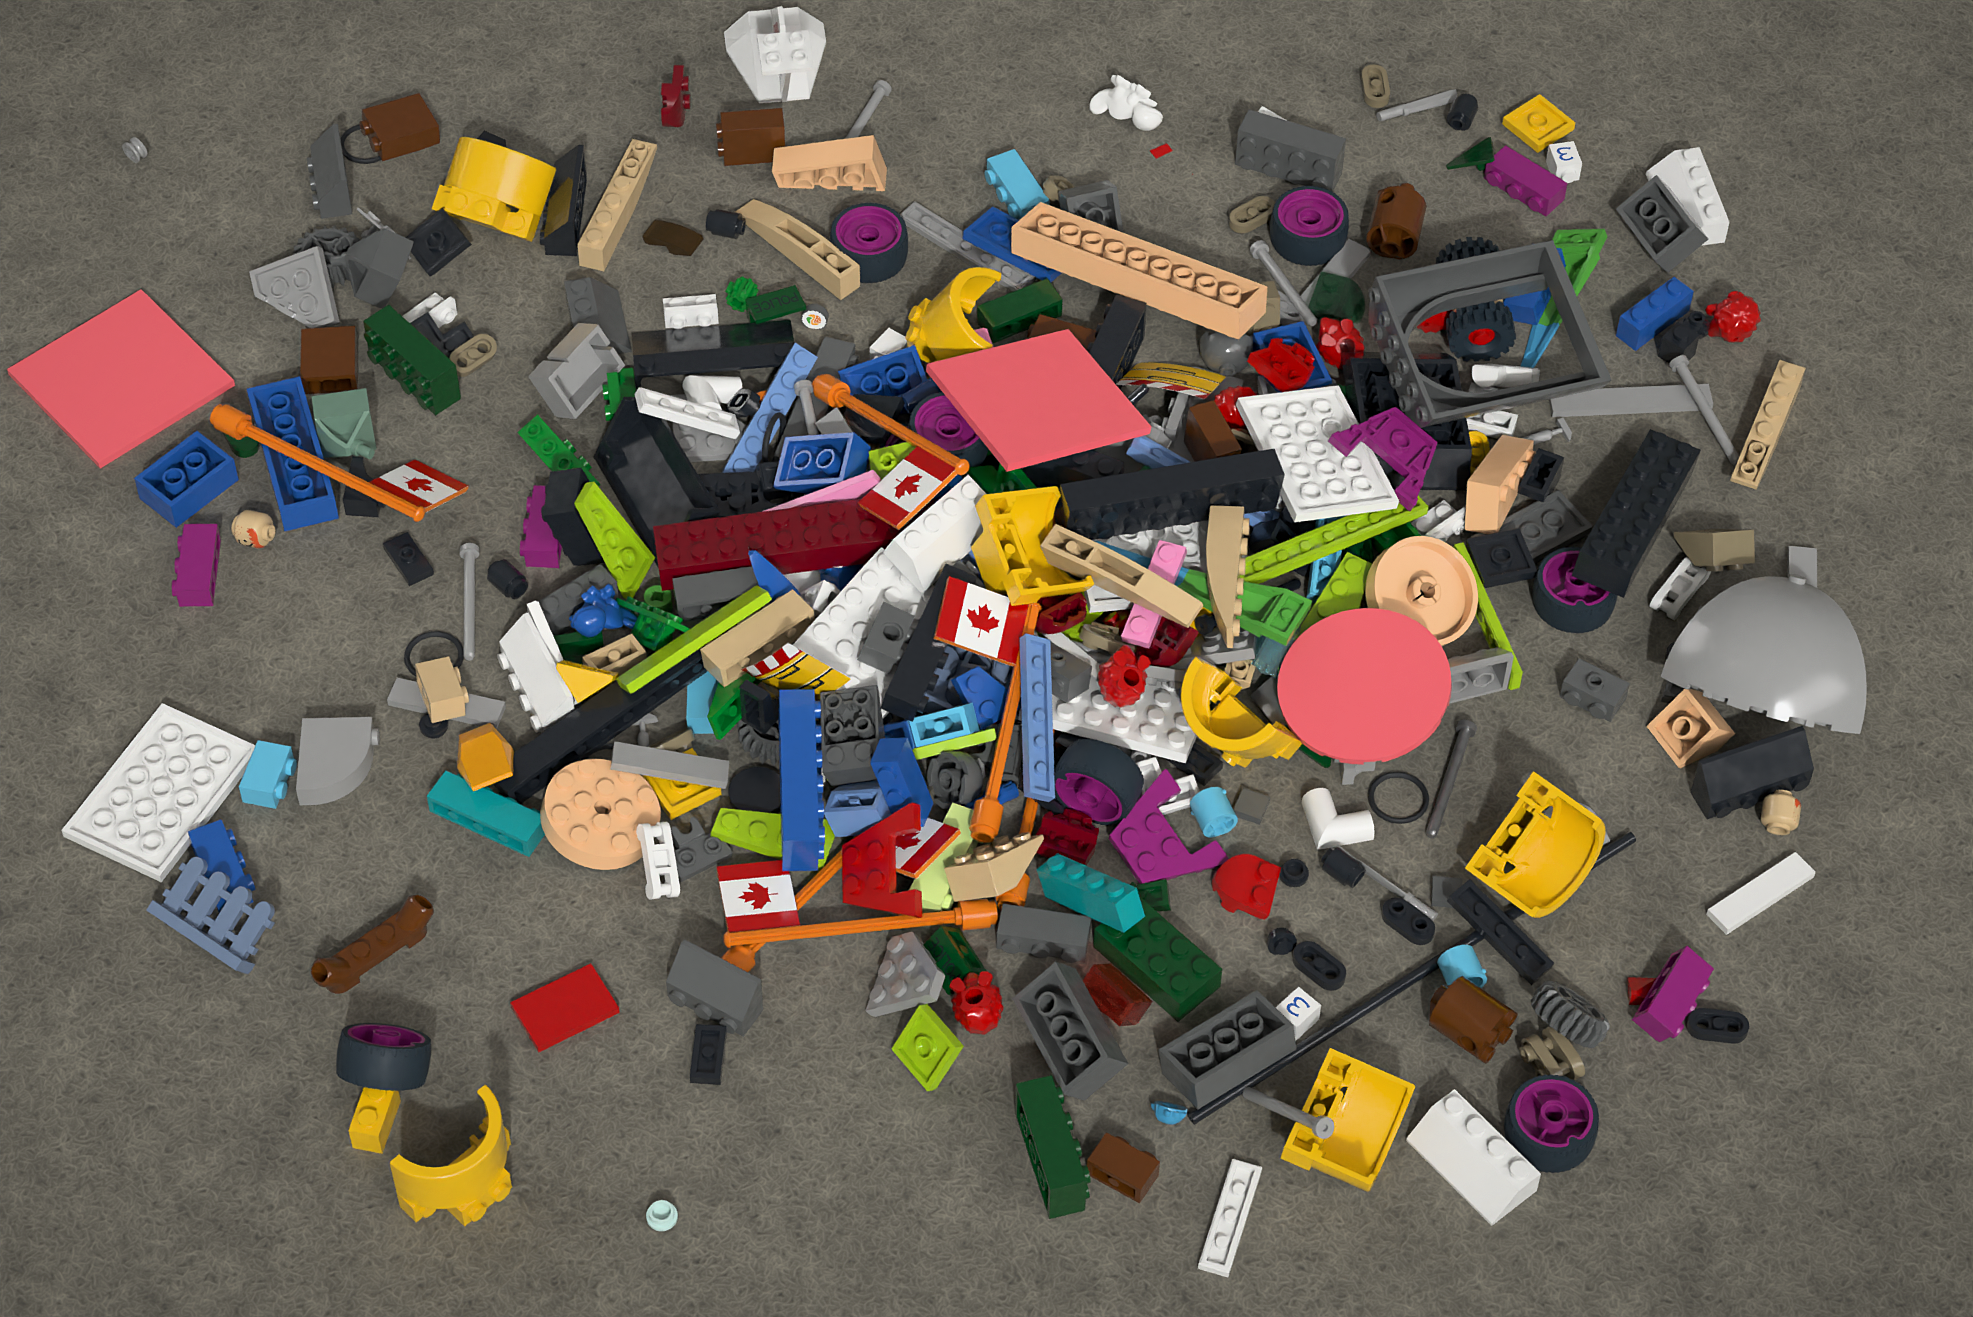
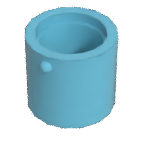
[1190,787,1238,838]
[1437,945,1487,988]

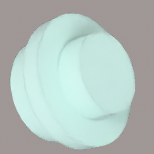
[646,1200,678,1231]

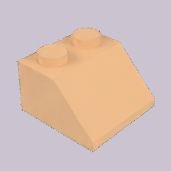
[1647,689,1735,768]

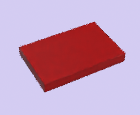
[510,963,620,1053]

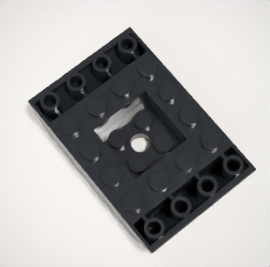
[1341,352,1472,490]

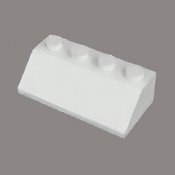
[1646,147,1729,246]
[883,475,986,594]
[497,612,575,734]
[1406,1089,1541,1226]

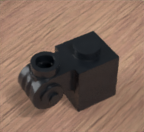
[1658,311,1710,363]

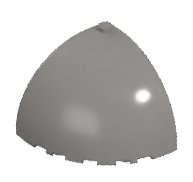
[1661,574,1867,734]

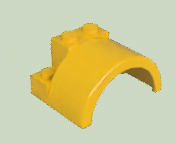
[432,137,556,242]
[905,267,1002,363]
[971,486,1094,606]
[1181,656,1302,767]
[1465,771,1606,918]
[1281,1048,1415,1192]
[390,1085,512,1226]

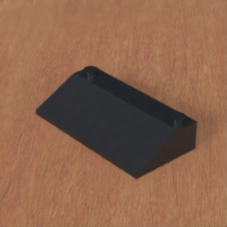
[631,320,794,391]
[593,397,720,569]

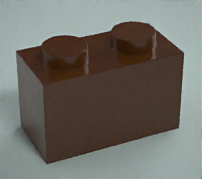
[1087,1132,1160,1204]

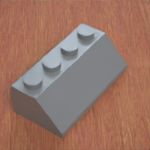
[1448,647,1514,704]

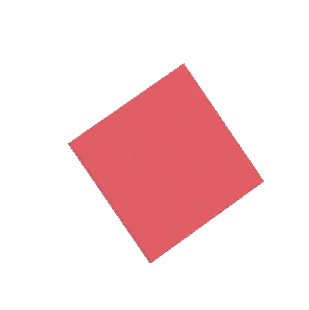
[7,289,235,468]
[926,329,1152,472]

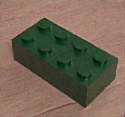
[363,305,461,416]
[1094,896,1222,1022]
[1015,1075,1091,1219]

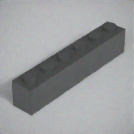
[774,337,859,462]

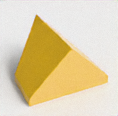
[556,660,619,703]

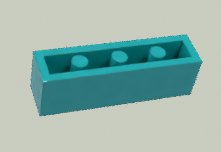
[427,770,545,857]
[1036,853,1145,933]

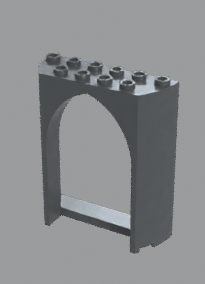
[1368,240,1612,428]

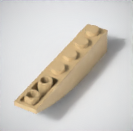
[578,139,657,271]
[735,199,860,300]
[1730,360,1806,490]
[1206,506,1250,648]
[1040,524,1203,628]

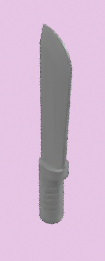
[1376,89,1457,122]
[1359,860,1438,921]

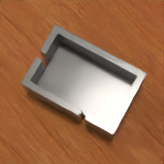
[528,323,625,419]

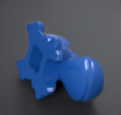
[569,584,638,638]

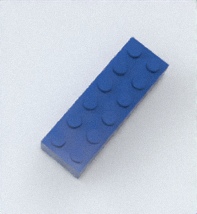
[247,376,339,531]
[778,689,825,871]

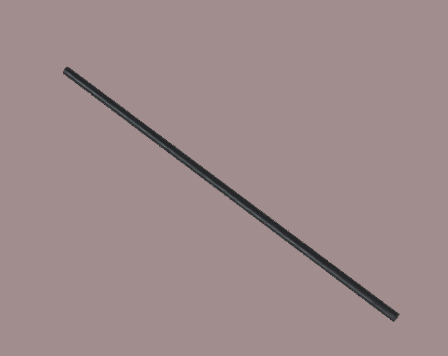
[1188,832,1636,1125]

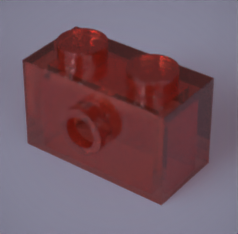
[1082,963,1153,1027]

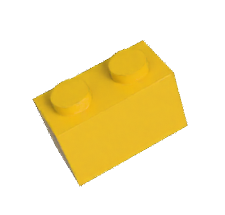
[348,1087,401,1154]

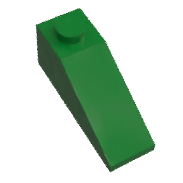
[707,673,761,740]

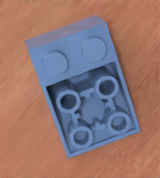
[824,780,891,837]

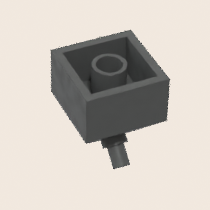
[1058,180,1124,233]
[330,229,414,308]

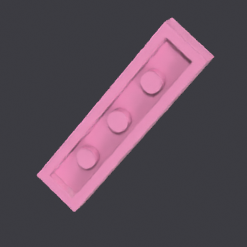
[1121,540,1187,649]

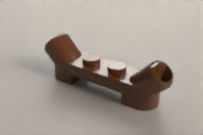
[311,895,434,994]

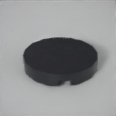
[728,767,781,814]

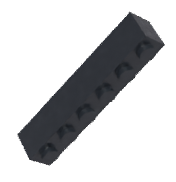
[881,564,977,722]

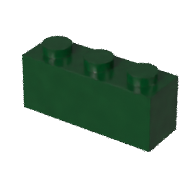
[977,278,1063,344]

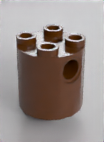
[1366,183,1427,259]
[1429,976,1518,1064]

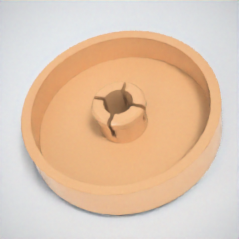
[1365,536,1478,646]
[540,759,661,870]

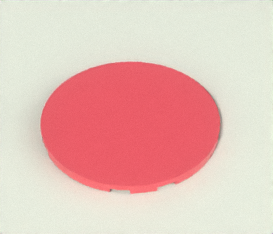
[1277,608,1452,765]

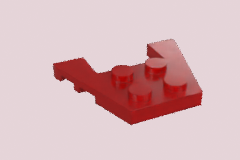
[842,803,922,918]

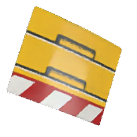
[1116,362,1226,399]
[741,643,851,701]

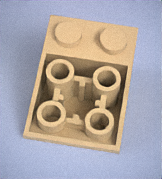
[944,832,1044,902]

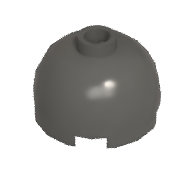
[1200,331,1253,377]
[927,751,983,810]

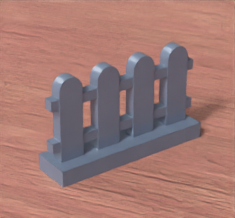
[147,857,275,974]

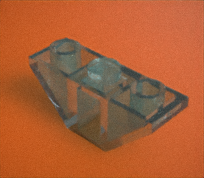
[1251,626,1301,678]

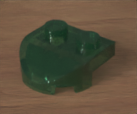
[1308,271,1365,324]

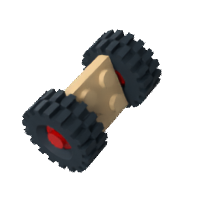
[1436,237,1516,362]

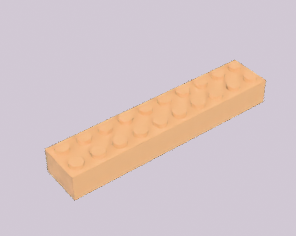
[1011,202,1267,340]

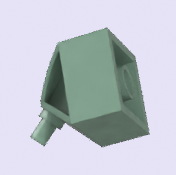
[311,388,376,460]

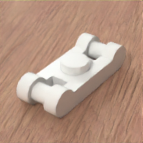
[1650,557,1711,620]
[636,822,680,900]

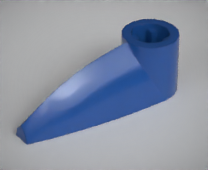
[748,550,801,604]

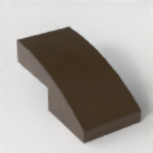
[642,220,704,256]

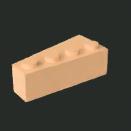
[772,135,887,191]
[1465,435,1536,534]

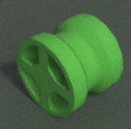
[644,585,673,613]

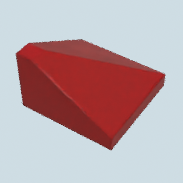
[1627,977,1656,1005]

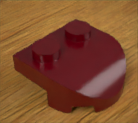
[661,65,691,127]
[1035,592,1087,634]
[1134,616,1199,668]
[1035,809,1099,866]

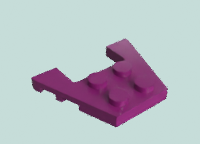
[1328,407,1438,511]
[1108,769,1229,884]

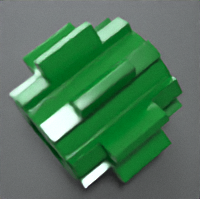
[725,277,759,312]

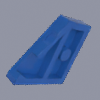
[951,666,1021,730]

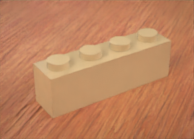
[700,590,815,687]

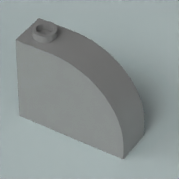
[296,717,380,805]

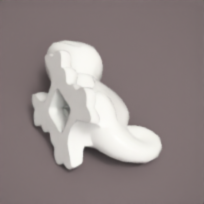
[1089,75,1163,131]

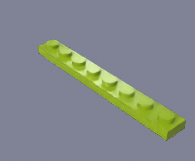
[1240,495,1429,584]

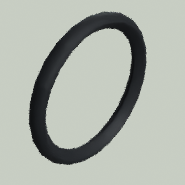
[340,124,381,164]
[762,413,786,463]
[404,631,464,676]
[1368,772,1429,824]

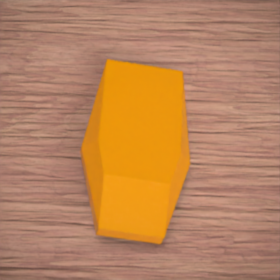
[457,723,514,791]

